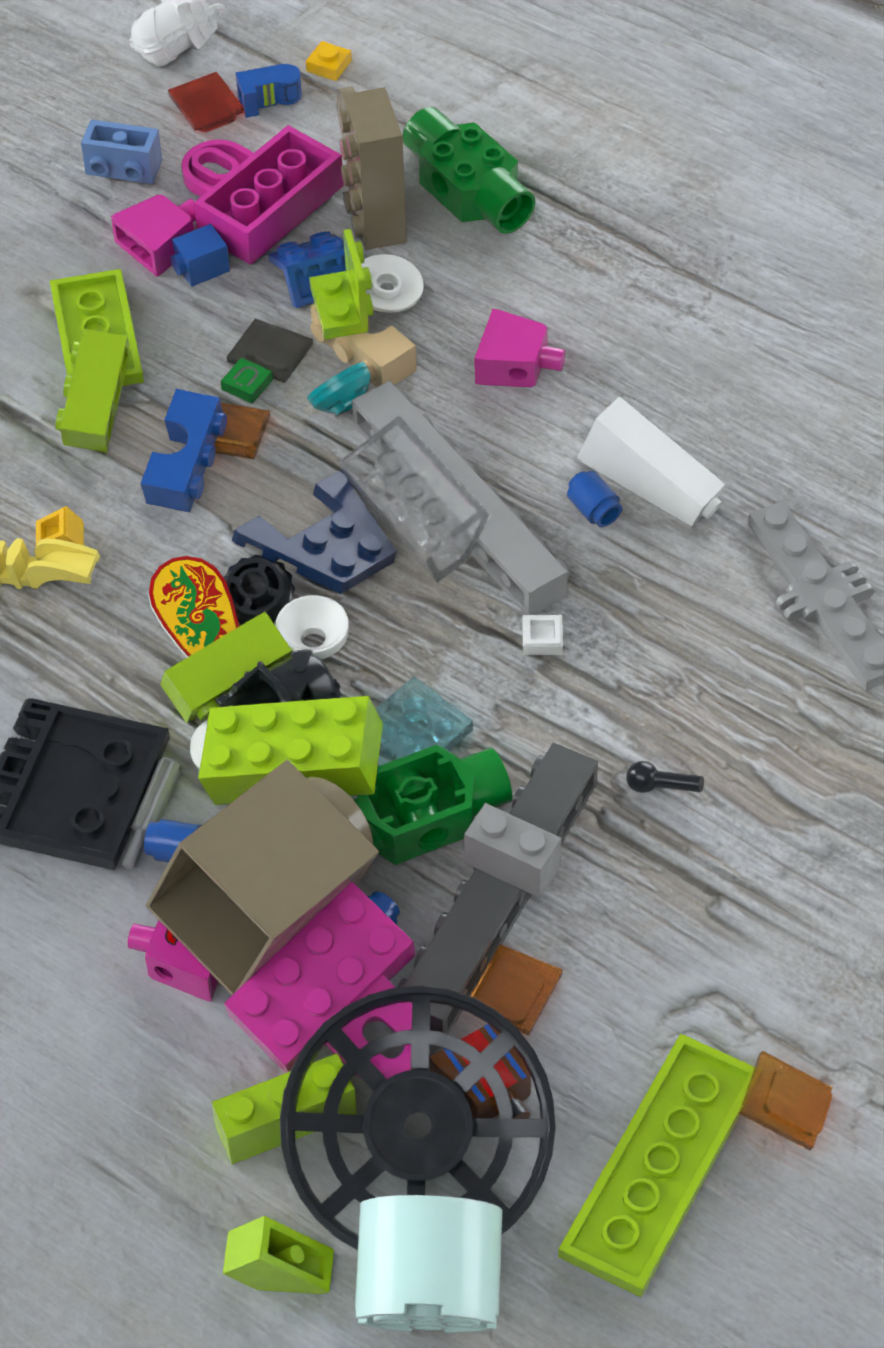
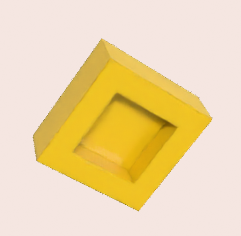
[306,41,352,81]

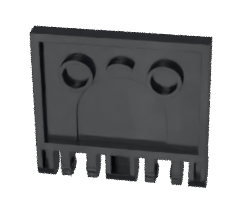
[0,698,170,871]

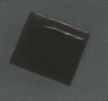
[226,318,313,383]

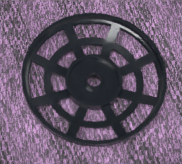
[280,986,556,1251]

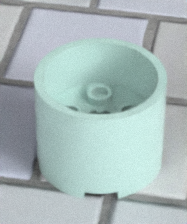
[355,1195,502,1333]

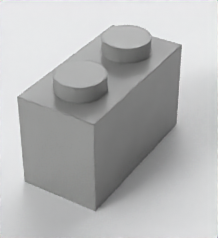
[464,803,561,898]

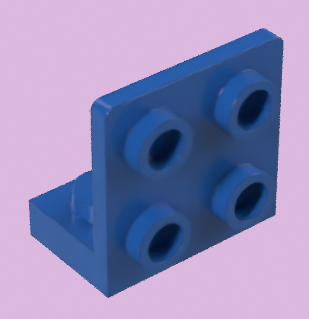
[267,231,346,308]

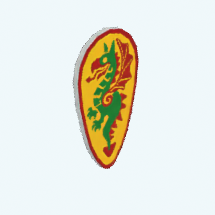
[148,556,239,658]

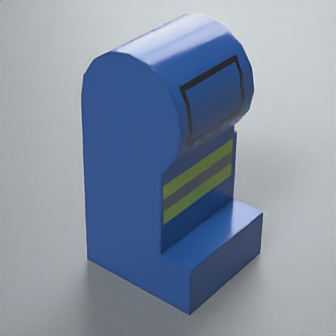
[235,64,302,118]

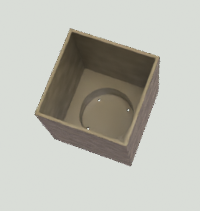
[145,759,379,995]

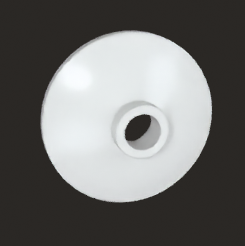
[361,254,424,313]

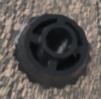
[224,554,296,625]

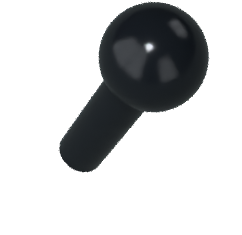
[626,761,704,793]

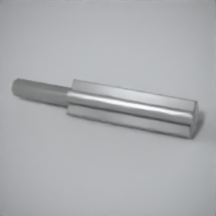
[122,758,182,869]

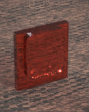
[168,71,244,133]

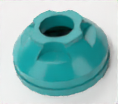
[307,362,371,416]

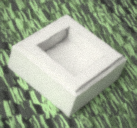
[522,615,563,655]

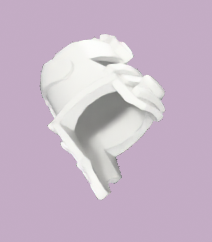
[130,0,225,67]

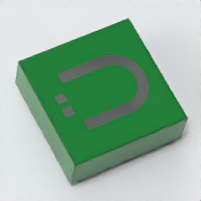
[220,358,273,404]

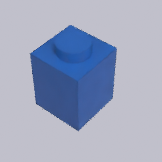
[170,224,230,287]

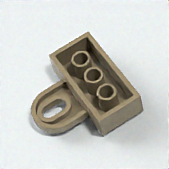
[336,86,407,250]

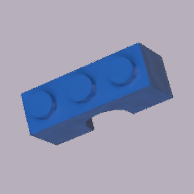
[140,389,227,513]

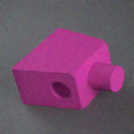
[111,195,196,277]
[474,308,566,388]

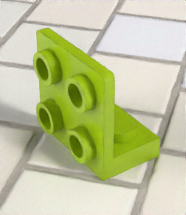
[309,229,374,340]

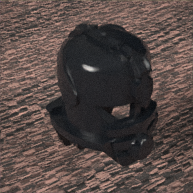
[216,649,342,707]

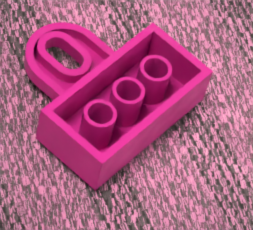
[181,125,344,265]
[224,882,416,1079]

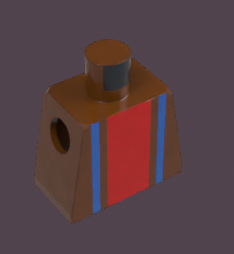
[429,1024,531,1119]

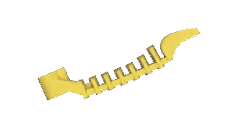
[0,538,100,589]

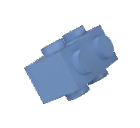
[81,120,162,184]

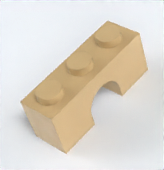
[310,304,417,387]

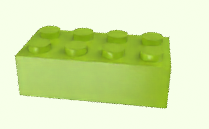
[198,696,383,805]

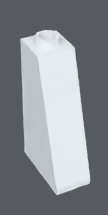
[577,396,726,527]

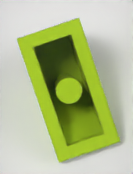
[223,1216,334,1294]

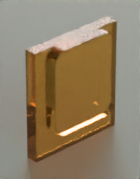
[215,402,270,459]
[471,944,563,1035]
[739,1051,833,1151]

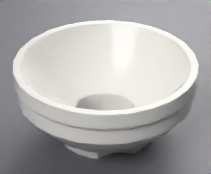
[276,595,349,659]

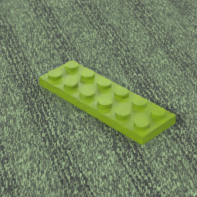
[558,1033,761,1298]

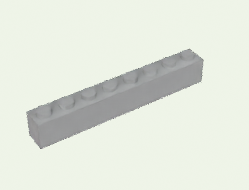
[352,381,569,615]

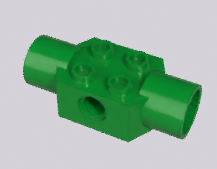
[402,107,536,234]
[353,744,513,865]

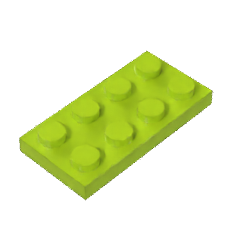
[49,269,144,386]

